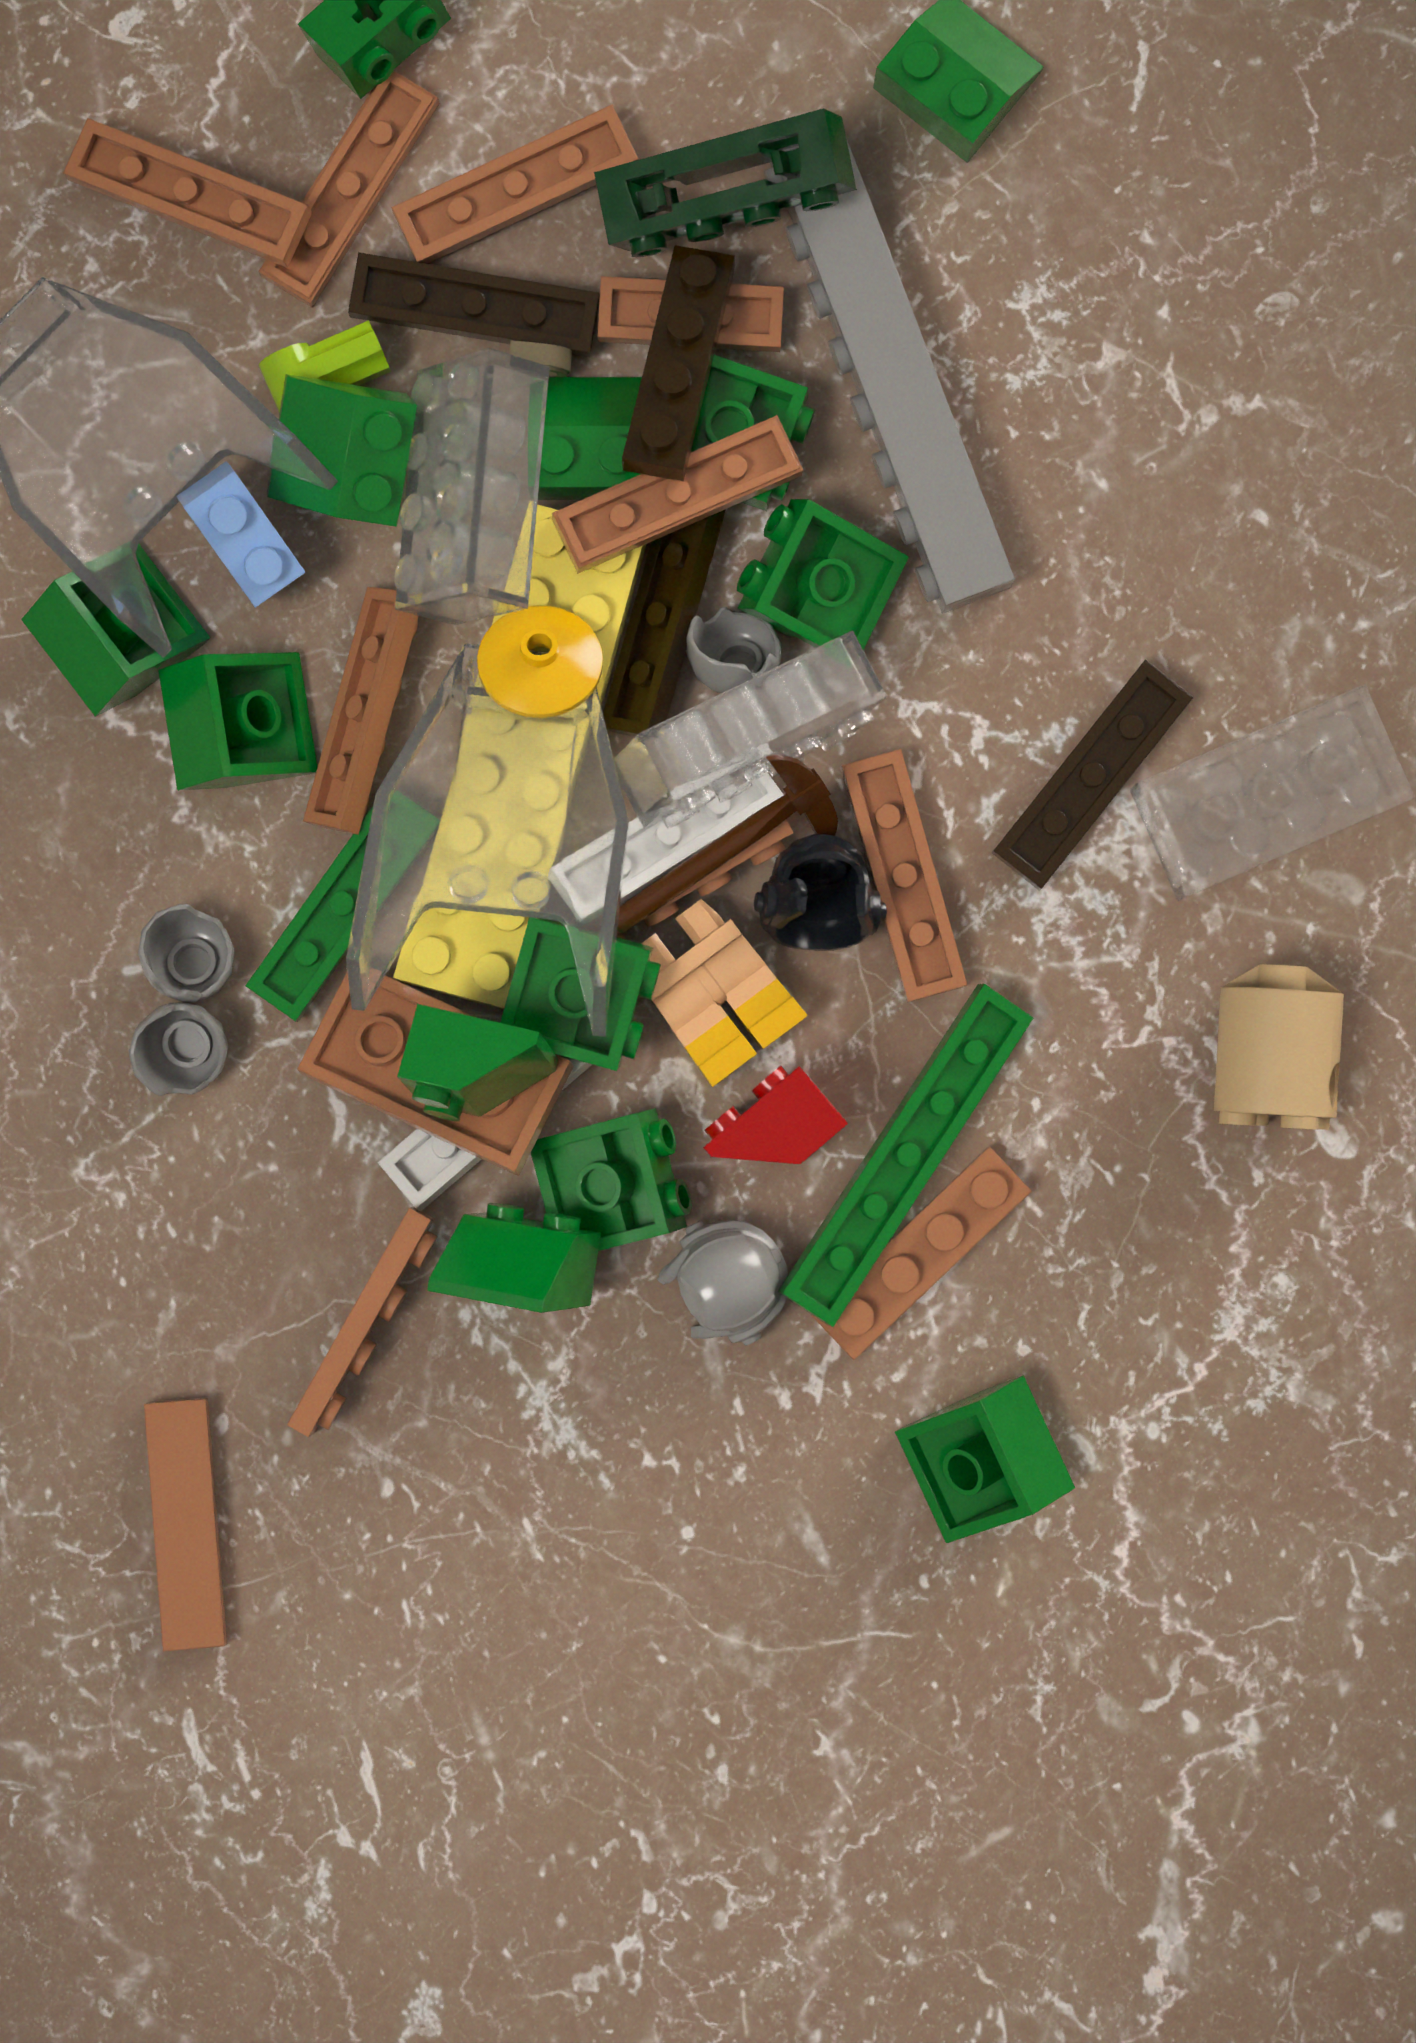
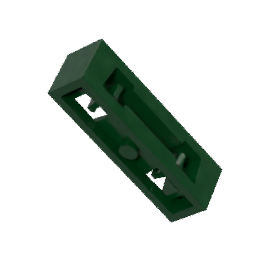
[594,108,857,257]

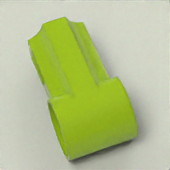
[259,320,391,413]

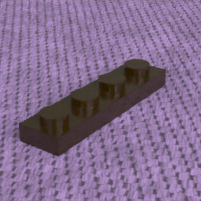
[622,245,735,482]
[348,252,600,358]
[599,509,726,742]
[992,660,1193,891]

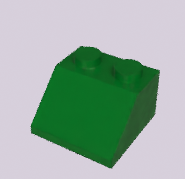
[873,0,1044,163]
[267,374,417,527]
[525,377,642,500]
[21,542,211,717]
[158,652,318,791]
[397,1004,559,1121]
[427,1203,601,1313]
[895,1375,1075,1543]

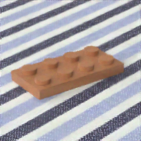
[297,960,574,1176]

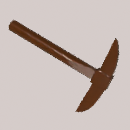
[609,755,838,933]

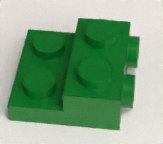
[691,354,815,512]
[737,499,909,666]
[500,915,661,1071]
[531,1108,692,1251]

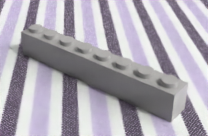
[764,138,1015,614]

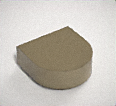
[509,340,572,378]

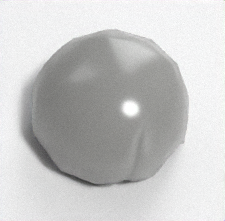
[687,607,782,696]
[138,904,235,1003]
[128,1002,229,1096]

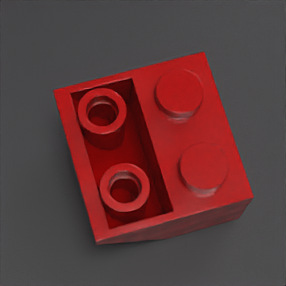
[703,1066,848,1165]

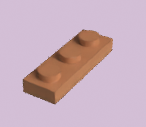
[598,276,784,352]

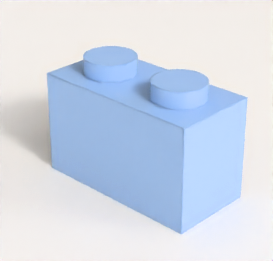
[176,461,305,608]

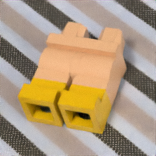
[641,899,808,1087]

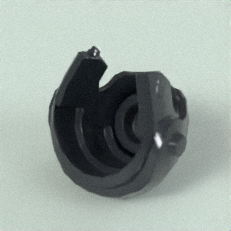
[754,834,887,951]

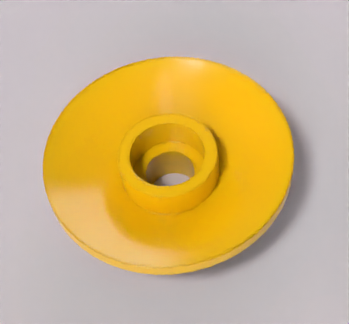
[477,605,603,718]

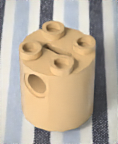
[1214,964,1344,1130]

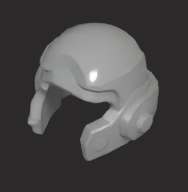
[657,1220,788,1346]

